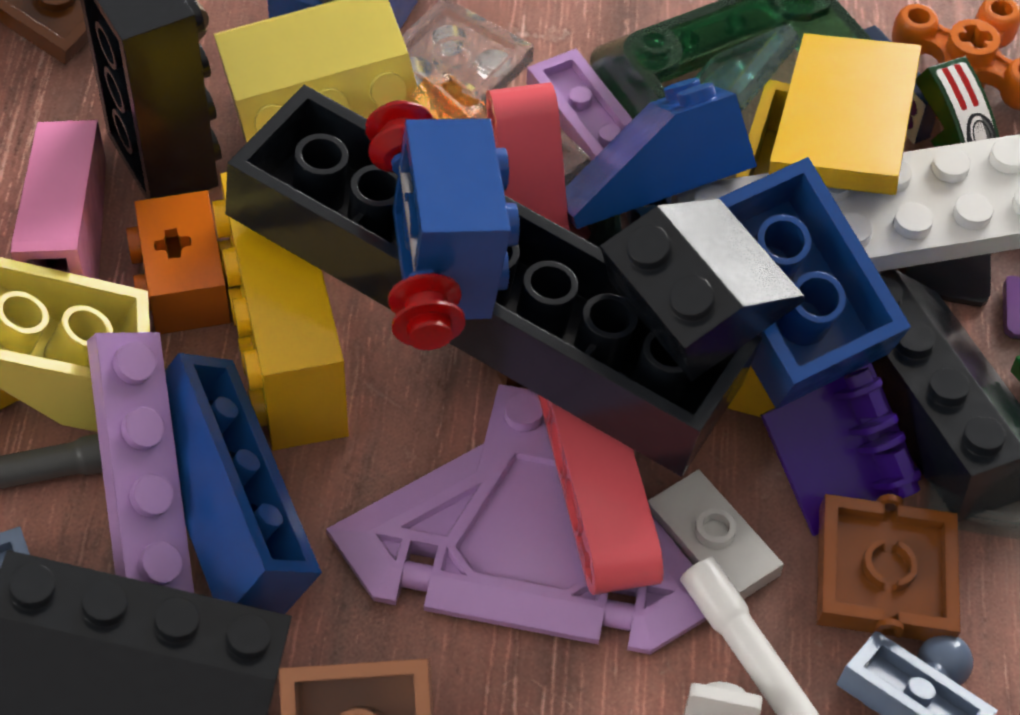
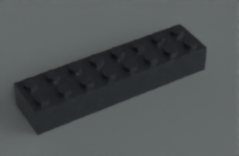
[225,84,762,477]

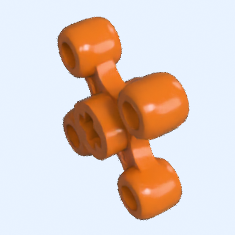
[891,0,1020,119]

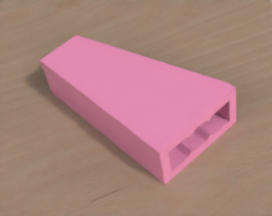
[11,120,106,279]

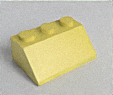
[213,0,422,144]

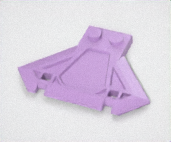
[326,384,707,655]

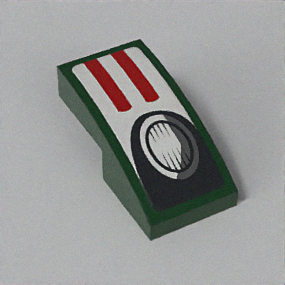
[916,56,1000,147]

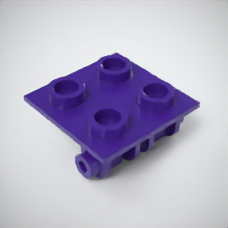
[760,363,922,536]

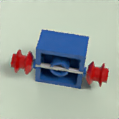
[365,100,520,350]

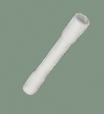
[680,557,820,715]

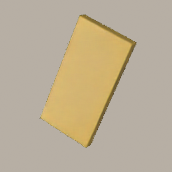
[769,33,921,195]

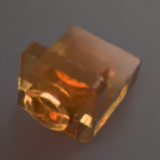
[411,72,487,119]

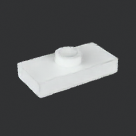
[648,469,784,600]

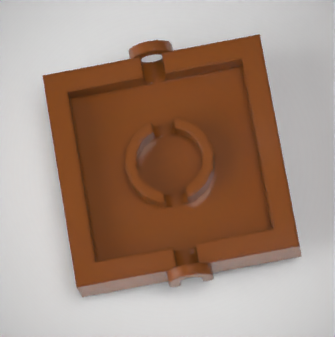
[816,494,961,641]

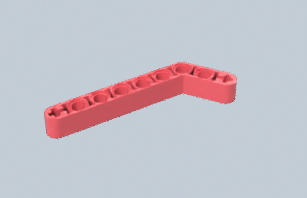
[486,82,663,595]

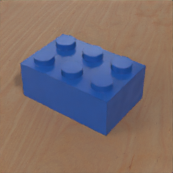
[717,157,911,409]

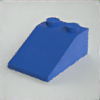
[566,78,757,229]

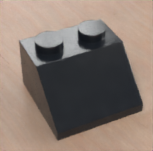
[600,198,805,382]

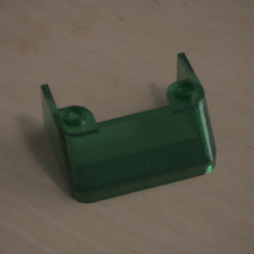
[589,0,872,119]

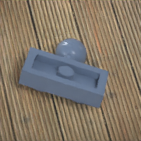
[836,631,998,715]

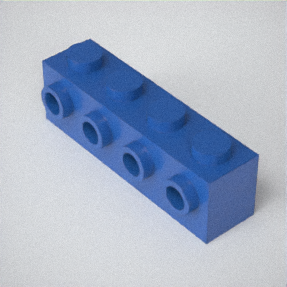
[165,353,322,614]

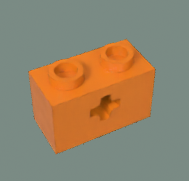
[126,190,231,334]

